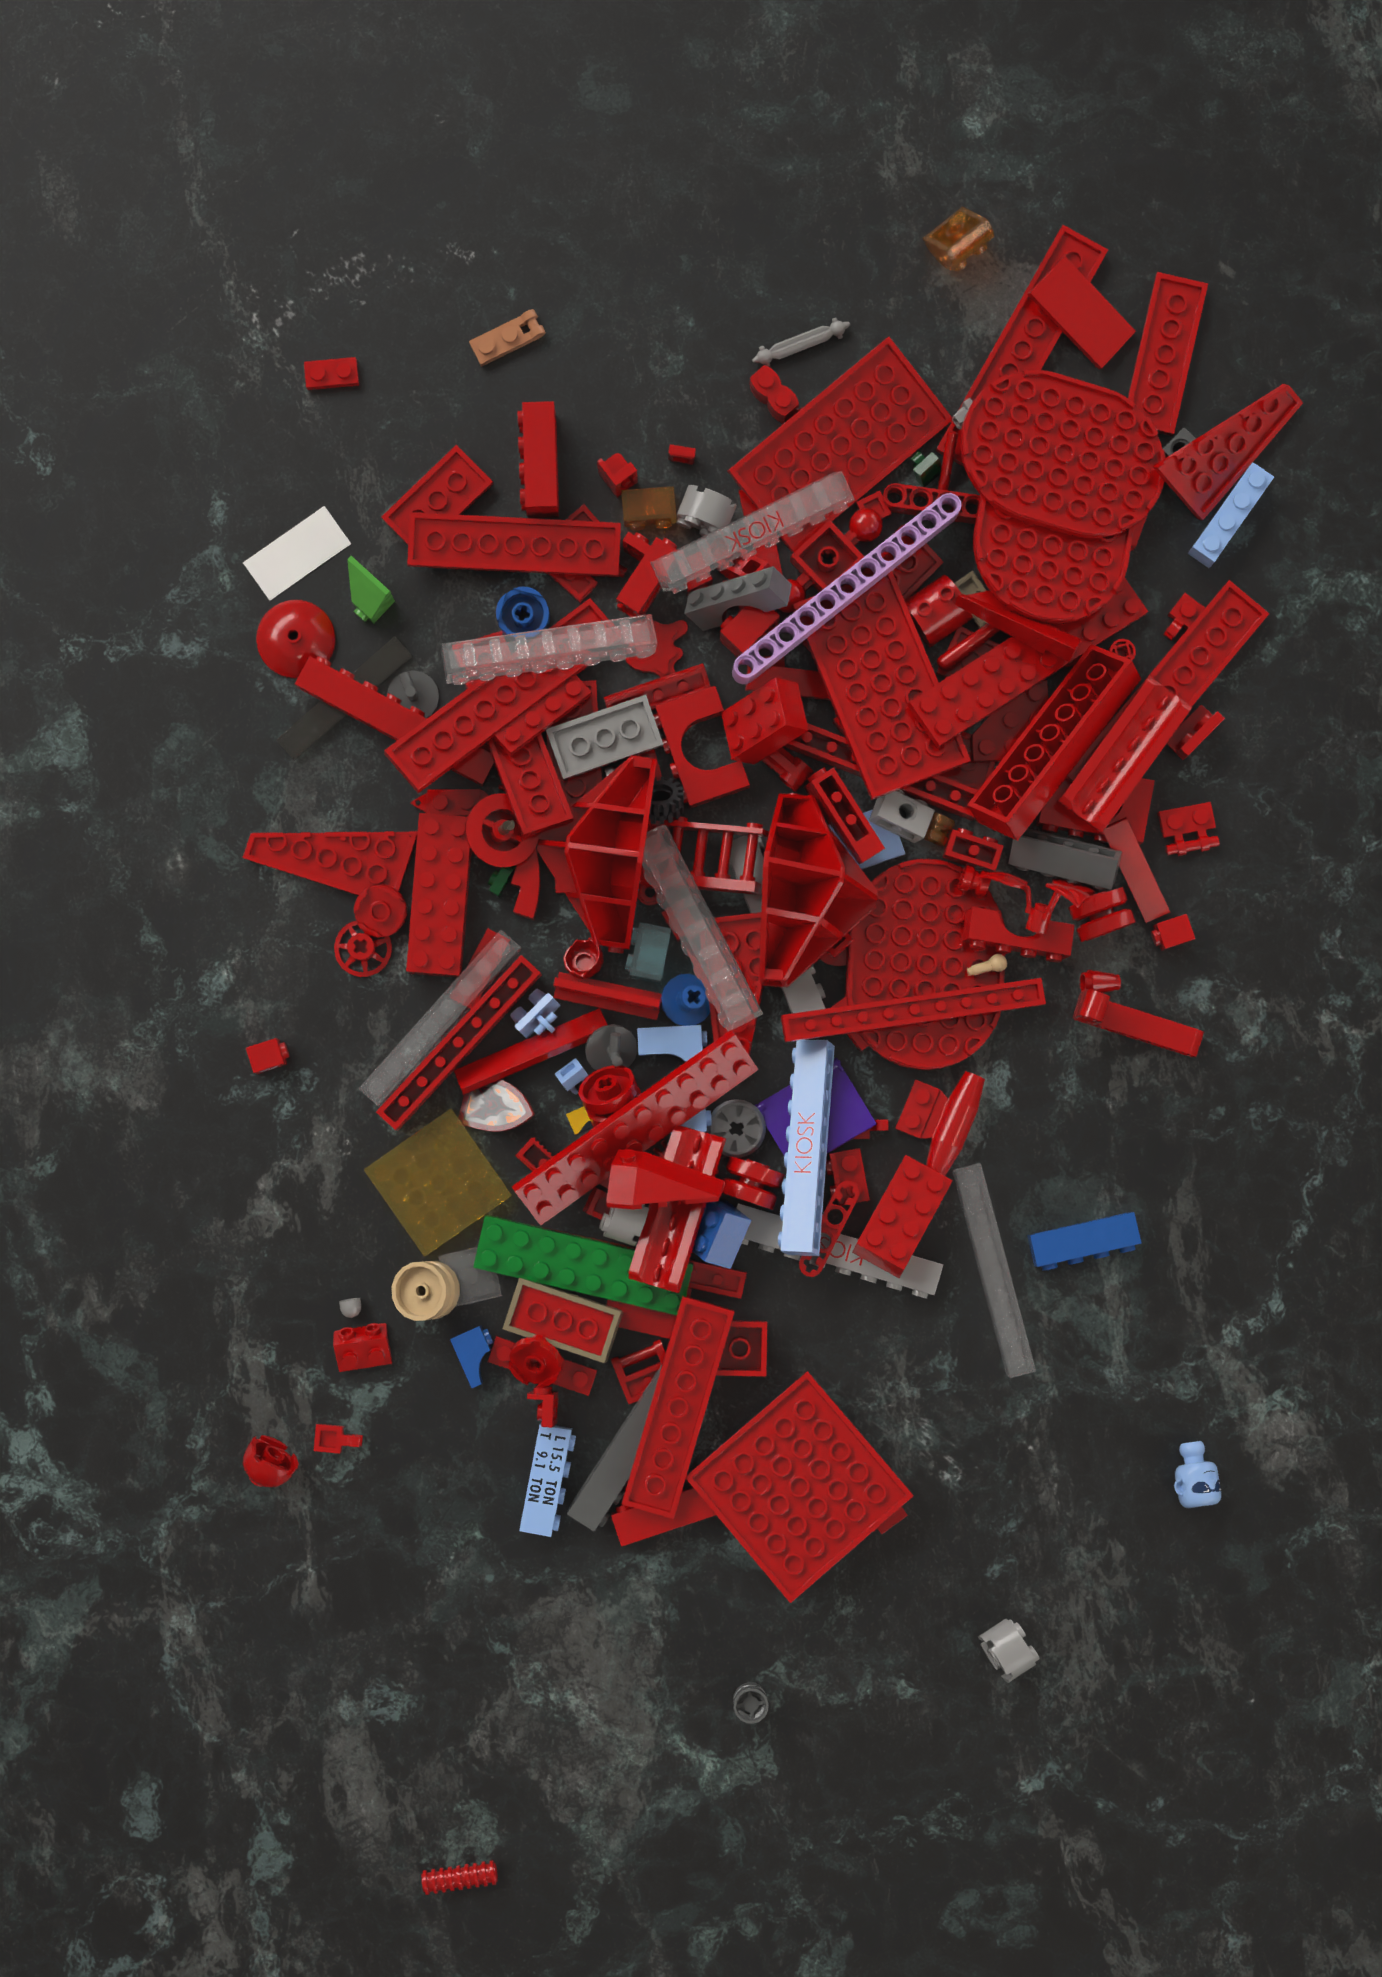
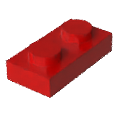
[304,357,359,390]

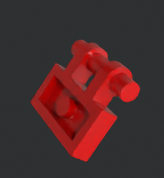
[1158,802,1220,856]

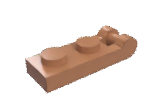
[469,309,546,367]

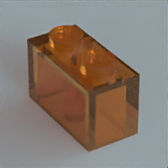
[621,486,676,530]

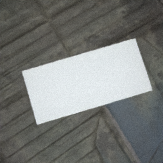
[243,506,351,600]

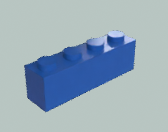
[1027,1212,1141,1271]

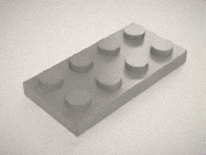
[546,695,663,780]

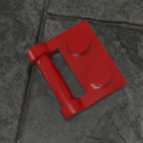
[611,1339,666,1405]

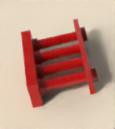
[654,817,769,895]

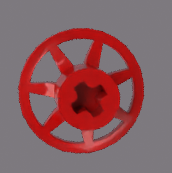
[334,920,392,977]

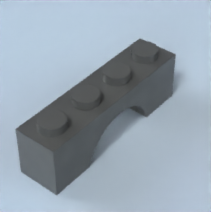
[684,566,792,631]

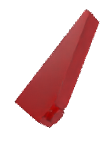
[606,1149,725,1210]

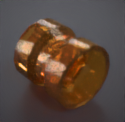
[923,812,955,847]

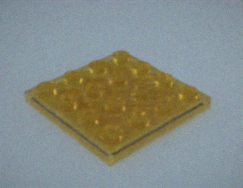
[364,1108,512,1257]

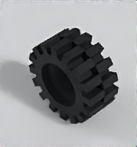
[649,777,685,824]

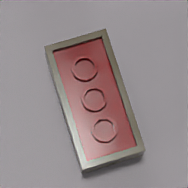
[503,1278,624,1363]

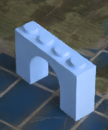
[637,1025,712,1134]

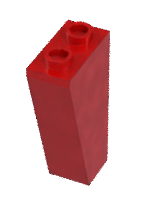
[804,767,885,864]

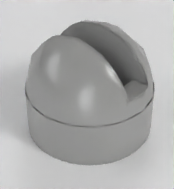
[339,1298,361,1318]

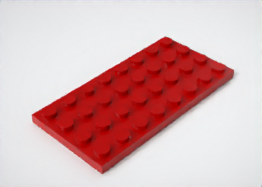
[727,337,952,553]
[792,571,971,800]

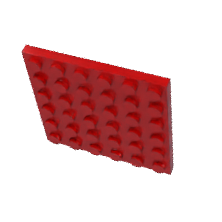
[686,1371,914,1603]

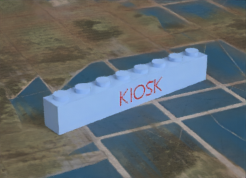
[778,1040,835,1256]

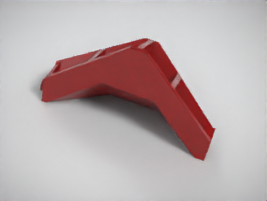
[537,755,657,954]
[759,793,878,988]

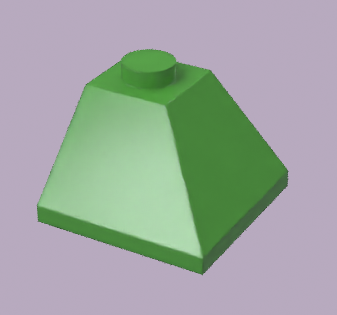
[347,556,395,624]

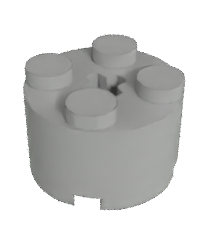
[676,485,737,540]
[599,1204,649,1246]
[978,1619,1040,1683]

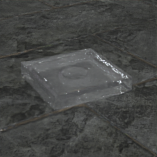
[438,1247,502,1307]

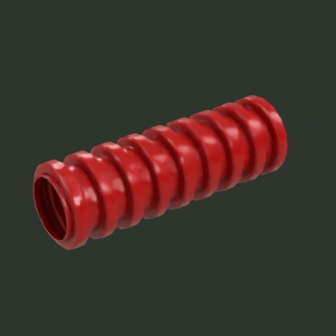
[421,1860,498,1895]

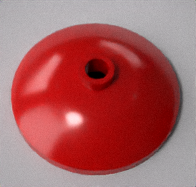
[256,600,336,679]

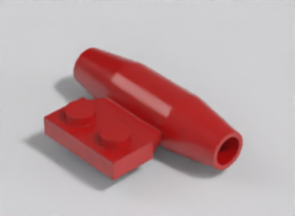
[895,1071,985,1176]

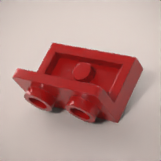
[333,1323,392,1372]

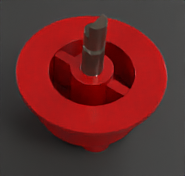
[466,793,540,867]

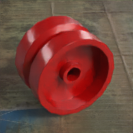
[1068,887,1136,942]
[578,1065,641,1127]
[722,1156,785,1210]

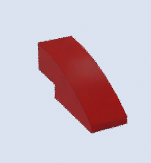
[511,848,541,920]

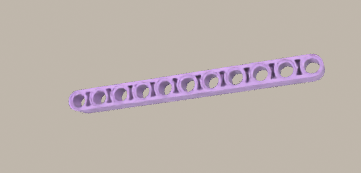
[732,493,961,684]

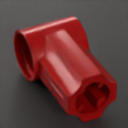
[761,747,813,792]

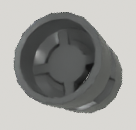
[733,1682,769,1724]

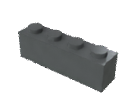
[1008,828,1122,890]

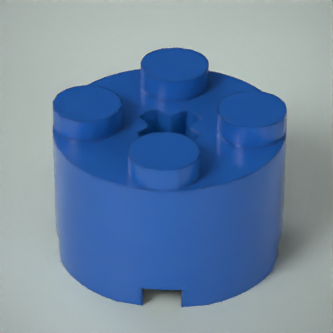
[496,587,550,645]

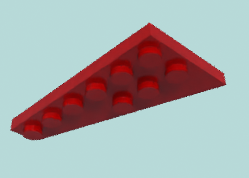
[243,831,418,896]

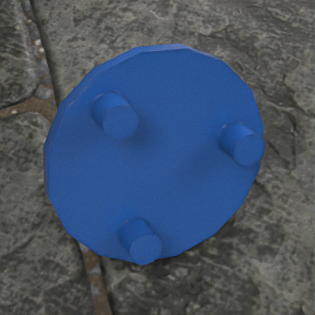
[661,974,710,1026]

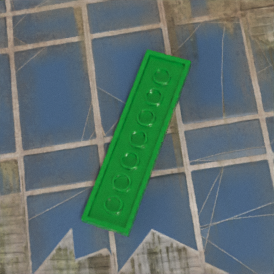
[473,1215,694,1315]

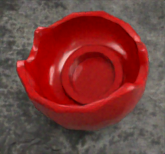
[563,937,604,979]

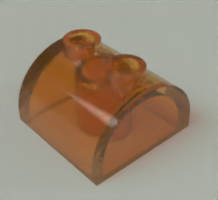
[922,207,994,271]

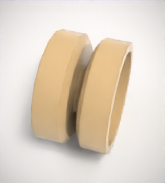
[392,1261,460,1321]

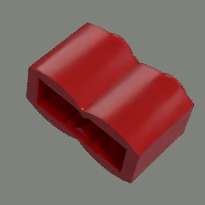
[750,365,799,424]

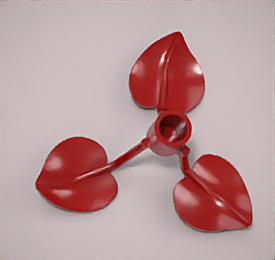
[979,871,1096,934]

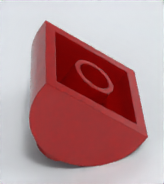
[905,574,973,647]

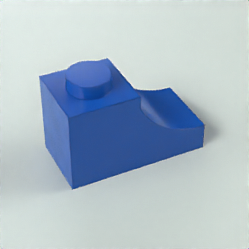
[450,1325,494,1388]

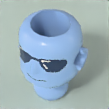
[1174,1441,1221,1508]

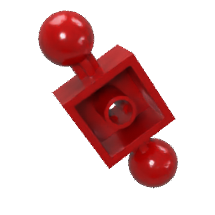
[779,508,883,613]

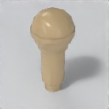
[967,954,1007,976]

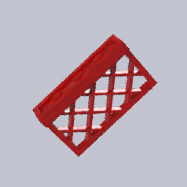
[553,972,662,1020]

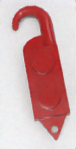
[411,785,505,817]

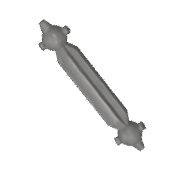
[752,318,850,367]

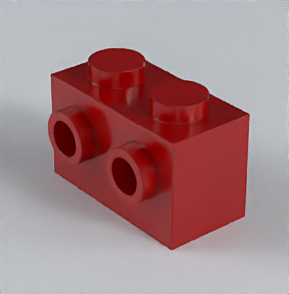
[942,828,1004,872]

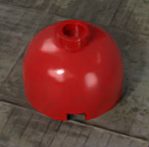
[243,1435,299,1487]

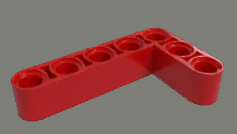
[883,483,980,524]
[1072,990,1204,1058]

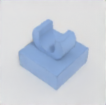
[555,1058,588,1094]

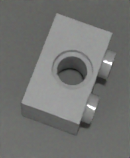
[869,790,935,843]

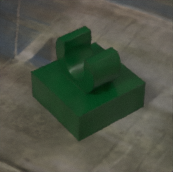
[911,452,942,487]

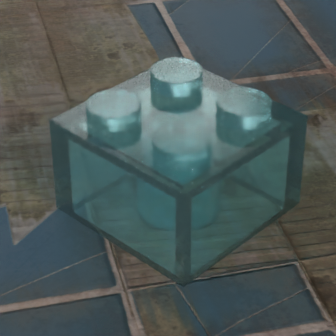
[625,922,671,984]

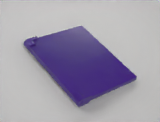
[754,1058,877,1156]

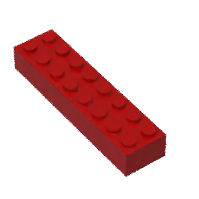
[967,644,1141,841]

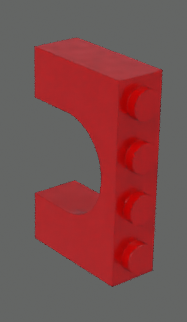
[653,686,750,809]
[1036,778,1155,845]

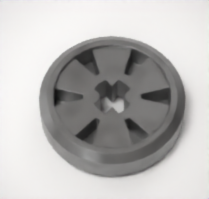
[707,1099,766,1158]

